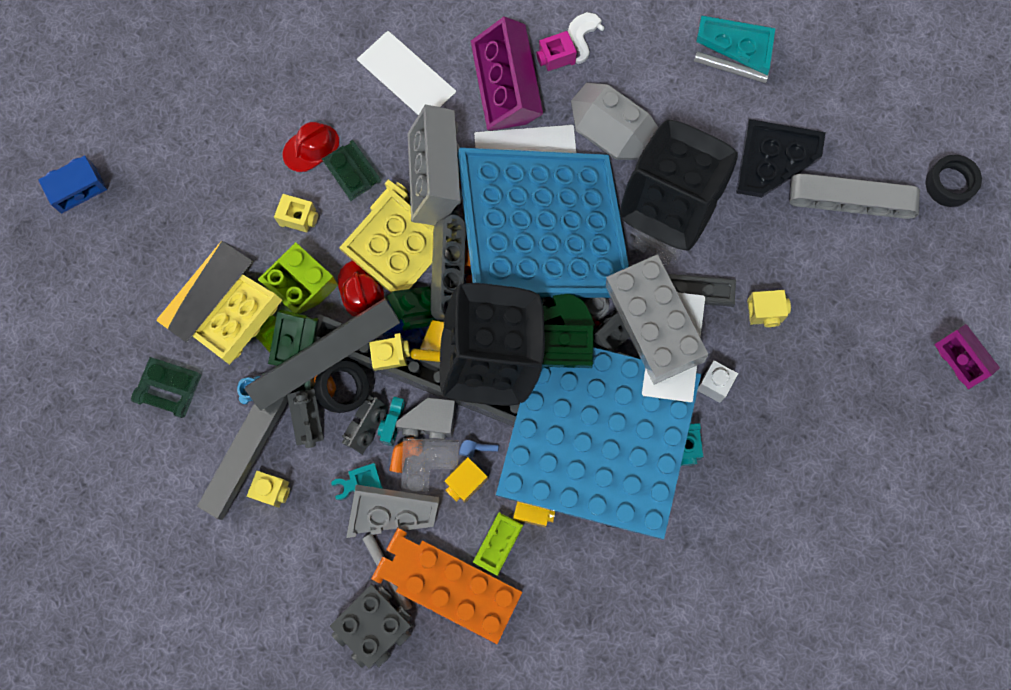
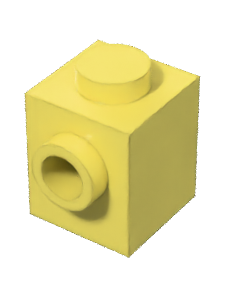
[747,290,791,327]

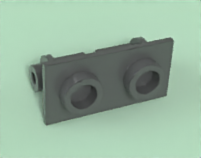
[287,388,324,448]
[342,396,389,455]

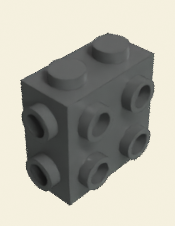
[330,584,414,669]

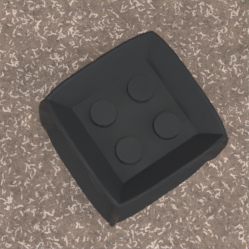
[620,120,738,251]
[440,283,545,406]

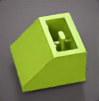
[258,242,338,314]

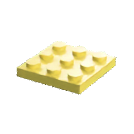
[339,189,434,293]
[193,274,282,365]

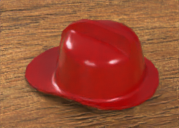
[282,122,339,172]
[338,260,384,317]

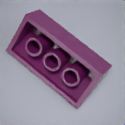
[471,16,543,131]

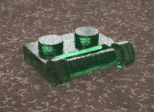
[131,357,202,418]

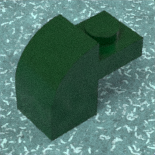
[543,294,595,329]

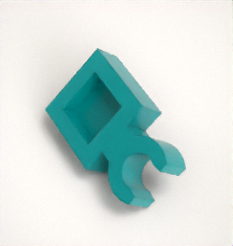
[378,397,406,447]
[331,463,383,501]

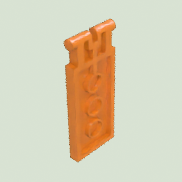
[371,528,522,644]

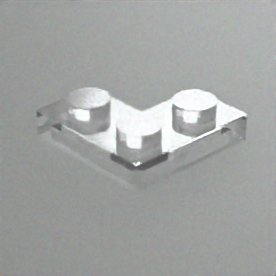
[401,438,459,496]

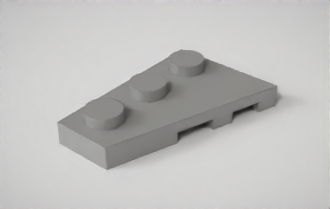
[346,485,439,538]

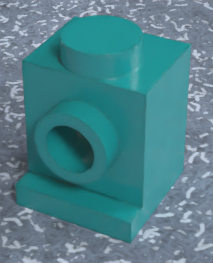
[681,423,704,466]

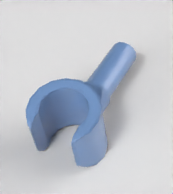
[459,440,498,458]

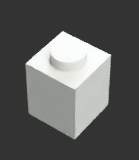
[698,361,738,403]

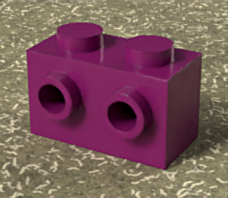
[934,324,1000,389]

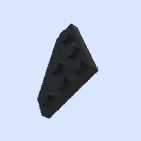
[736,119,826,198]

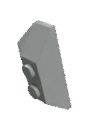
[571,83,659,160]

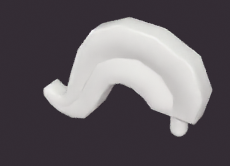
[568,12,604,64]

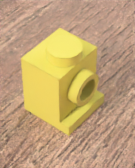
[274,194,318,233]

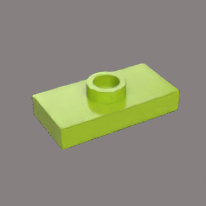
[473,512,524,576]

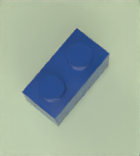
[38,155,107,214]

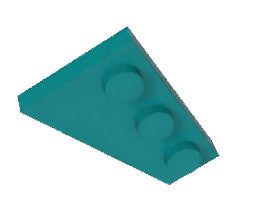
[696,15,776,75]

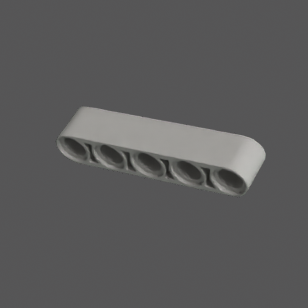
[790,174,920,219]

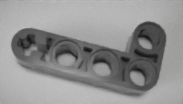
[431,215,466,322]

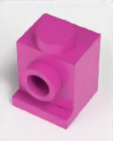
[536,31,577,71]

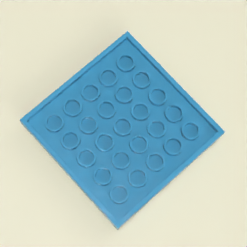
[457,148,629,298]
[496,347,701,540]

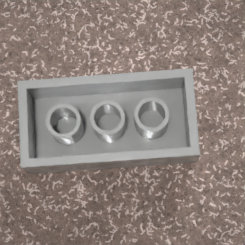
[408,104,462,226]
[606,254,708,385]

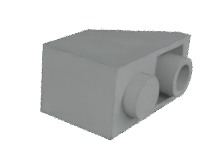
[396,398,456,441]

